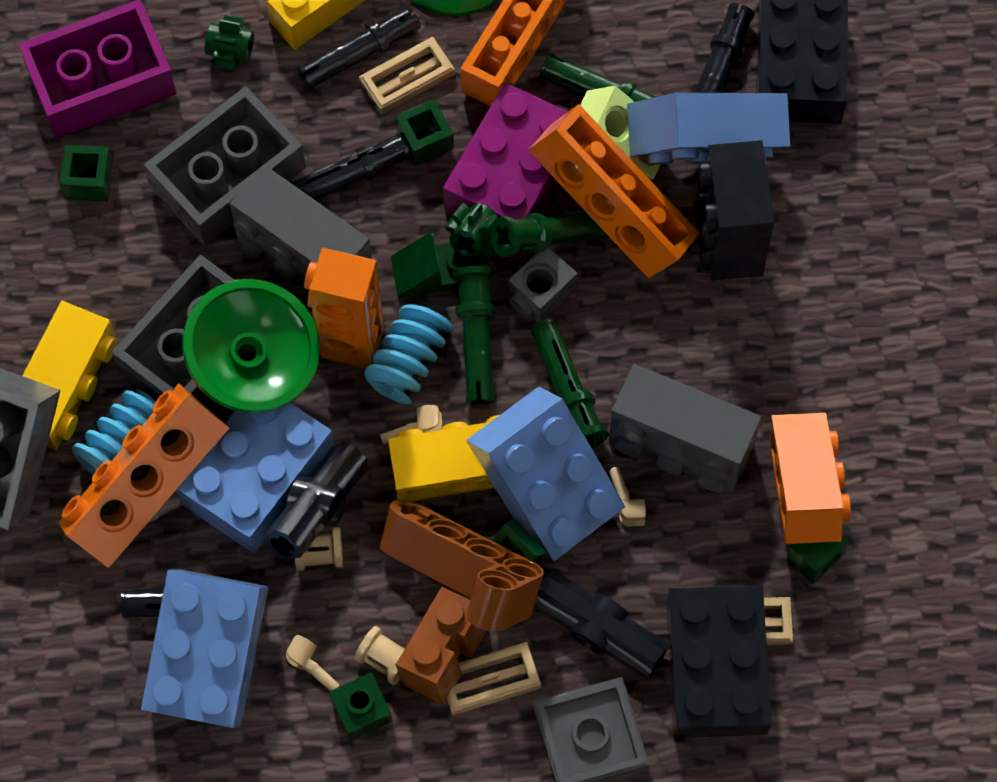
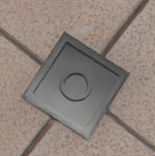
[532,677,649,782]

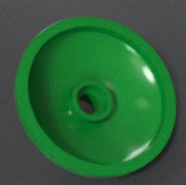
[182,279,320,413]

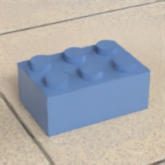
[627,93,790,165]
[466,387,626,561]
[176,403,334,554]
[141,569,268,728]

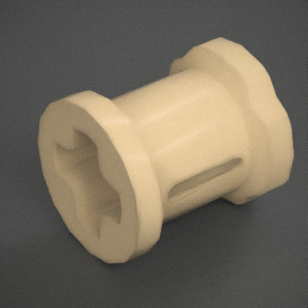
[295,527,343,571]
[354,626,405,685]

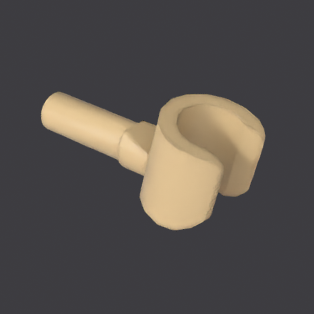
[380,405,442,445]
[608,467,646,527]
[286,635,340,691]

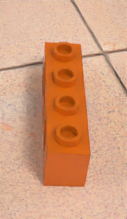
[460,0,567,107]
[528,104,700,278]
[304,247,384,368]
[58,383,229,568]

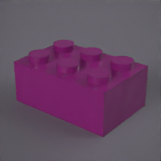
[18,0,177,139]
[443,82,567,220]

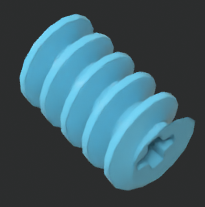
[364,304,454,405]
[72,389,156,475]

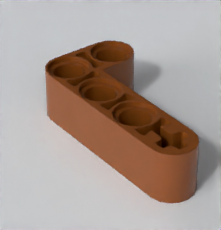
[380,500,544,632]

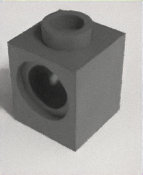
[508,247,578,322]

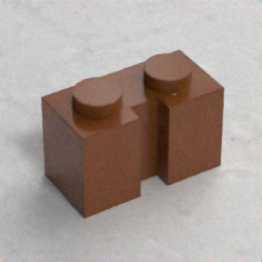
[396,587,487,705]

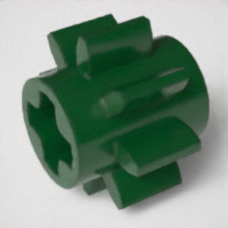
[204,14,255,71]
[445,203,498,258]

